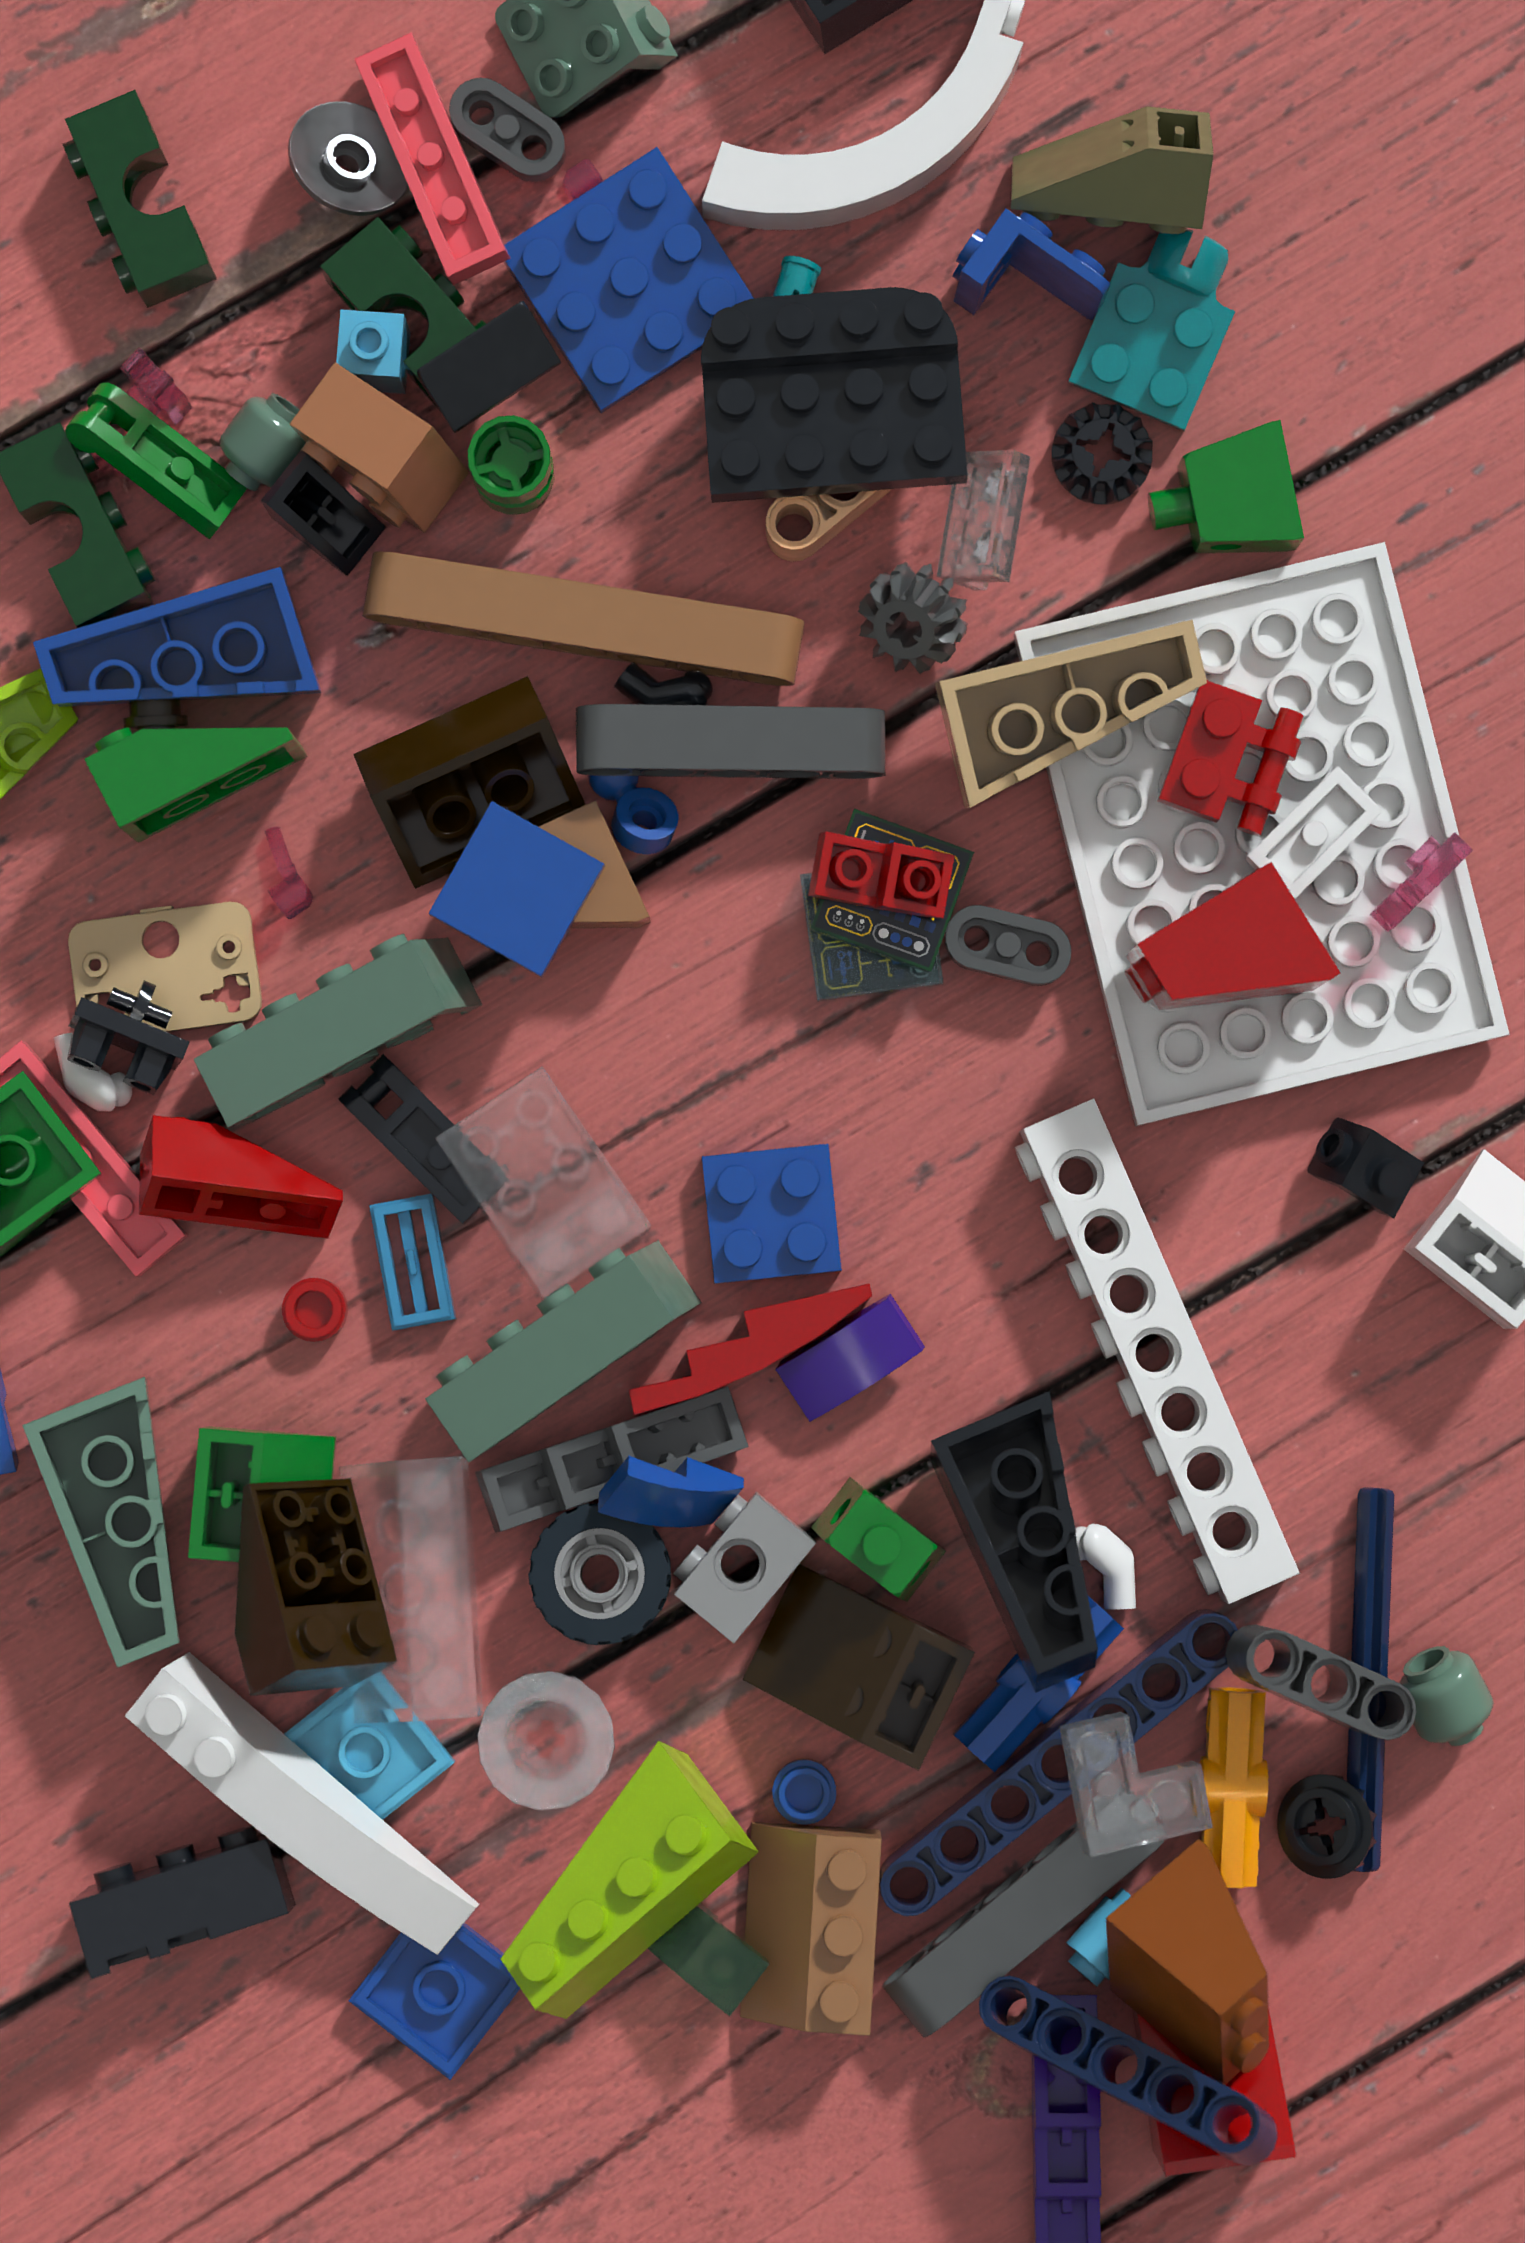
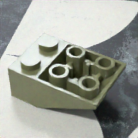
[1010,106,1213,234]

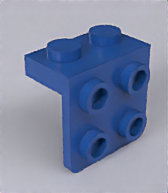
[952,208,1110,320]

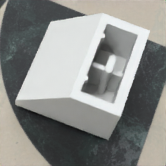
[1404,1149,1525,1329]

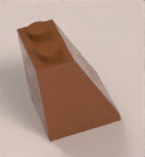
[1106,1839,1269,2085]

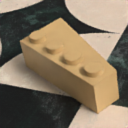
[935,619,1207,808]

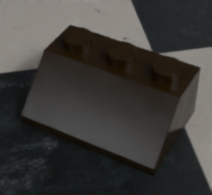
[353,676,585,889]

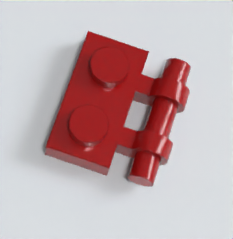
[1157,680,1304,836]

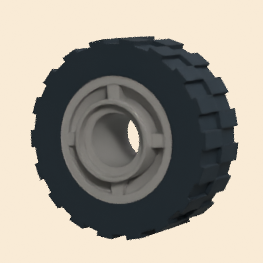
[528,1503,672,1645]

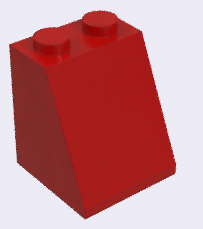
[1124,862,1341,1010]
[1132,2009,1296,2176]

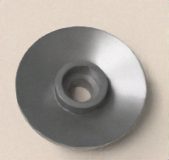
[288,101,408,216]

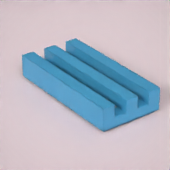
[369,1193,456,1331]

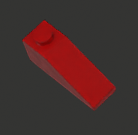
[139,1115,343,1239]

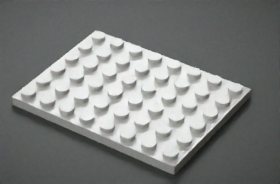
[1013,542,1510,1126]

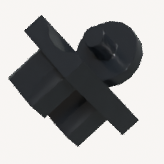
[67,980,190,1095]

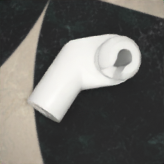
[54,1032,132,1112]
[1075,1523,1136,1610]

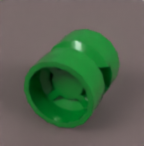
[468,415,555,515]

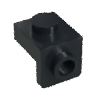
[1307,1117,1424,1218]

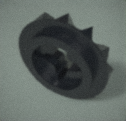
[1052,402,1153,504]
[1277,1774,1377,1879]

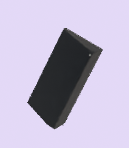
[416,301,561,433]

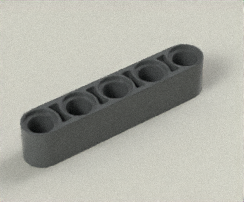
[576,704,886,779]
[882,1786,1167,2037]

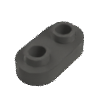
[449,78,566,182]
[944,905,1071,986]

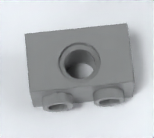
[673,1492,816,1643]

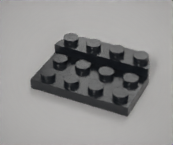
[701,287,968,503]

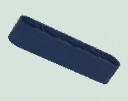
[979,1976,1277,2165]

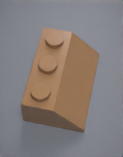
[740,1822,882,2036]

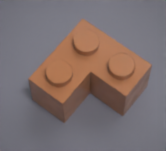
[290,362,469,533]

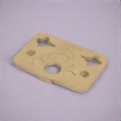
[68,902,262,1032]

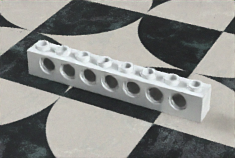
[1015,1099,1300,1604]

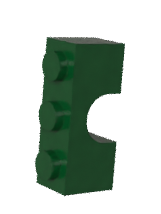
[63,90,217,308]
[320,217,486,410]
[0,422,155,628]

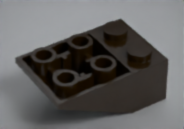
[235,1478,398,1696]
[743,1564,975,1770]

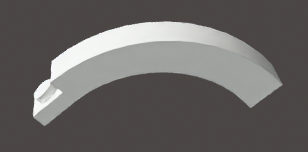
[702,0,1026,230]

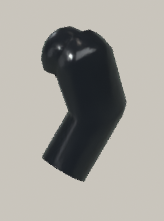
[614,662,713,705]

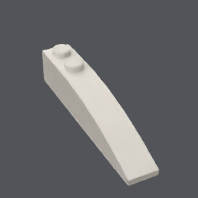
[125,1652,479,1955]

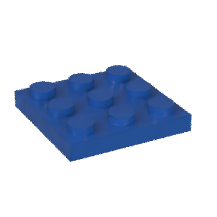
[504,147,754,413]

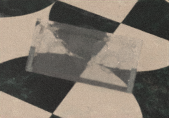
[339,1456,483,1723]

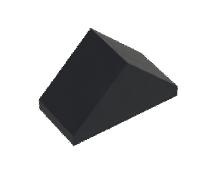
[261,450,386,576]

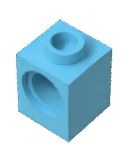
[336,309,410,394]

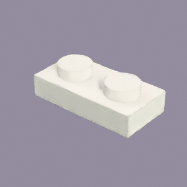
[1245,766,1383,899]

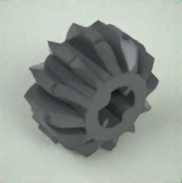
[858,562,968,674]

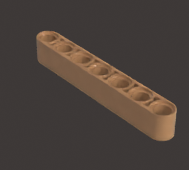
[362,551,805,686]

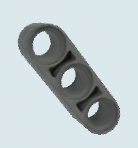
[1226,1624,1416,1740]

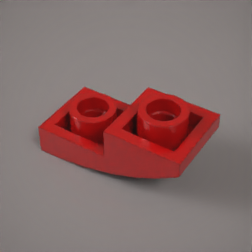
[808,831,955,919]

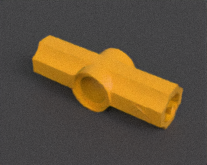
[1197,1687,1268,1888]

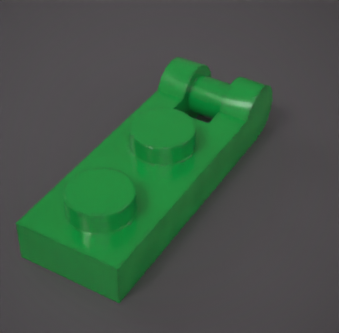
[65,382,247,540]

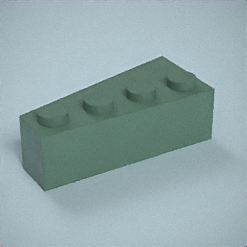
[194,934,482,1127]
[425,1240,702,1463]
[22,1377,180,1668]

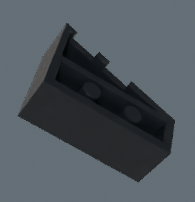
[69,1826,296,1979]

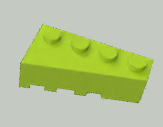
[500,1741,759,2019]

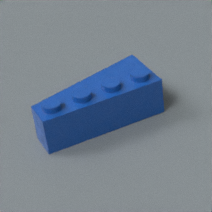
[33,567,322,707]

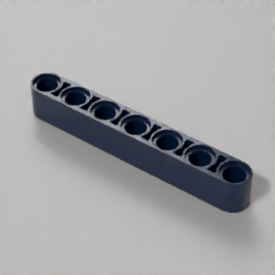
[879,1609,1238,1916]

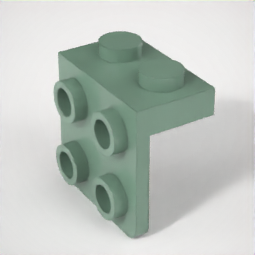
[495,0,678,118]

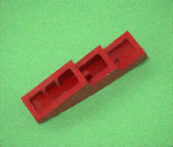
[629,1283,872,1415]

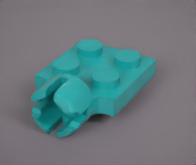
[1068,229,1235,431]

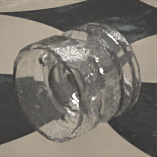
[477,1670,615,1810]

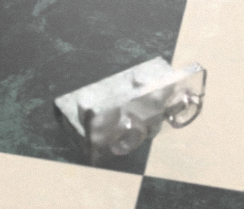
[936,450,1031,590]

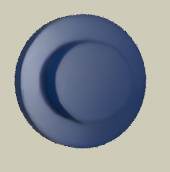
[772,1759,836,1825]

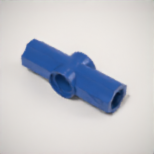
[953,1596,1124,1772]

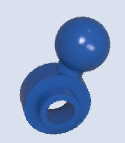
[588,775,679,854]

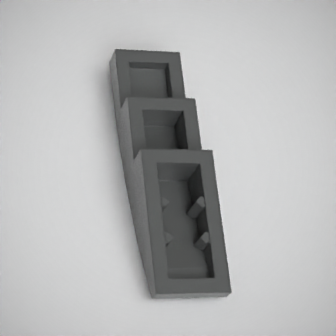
[475,1386,749,1533]

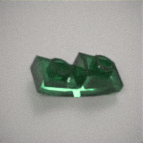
[647,1903,769,2016]

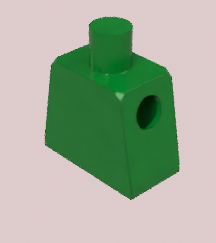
[1148,420,1304,553]
[811,1477,946,1602]

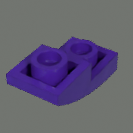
[775,1294,925,1422]

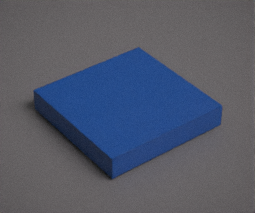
[429,801,605,978]
[349,1923,520,2080]

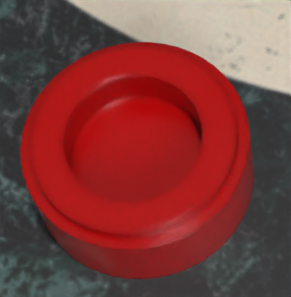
[282,1278,348,1342]

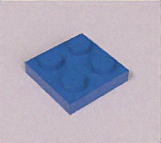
[702,1144,842,1284]

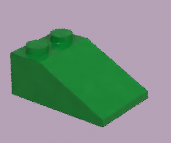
[84,727,307,843]
[0,1071,101,1257]

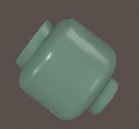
[220,393,306,491]
[1400,1646,1494,1746]

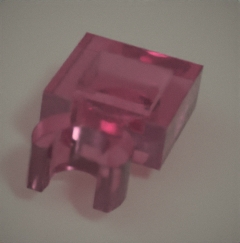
[120,347,193,425]
[1370,832,1473,932]

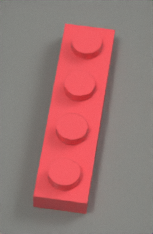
[354,32,510,285]
[0,1040,188,1277]

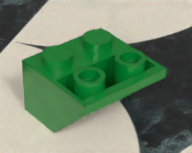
[188,1426,336,1562]

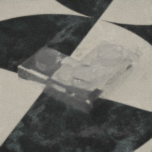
[1059,1712,1213,1857]

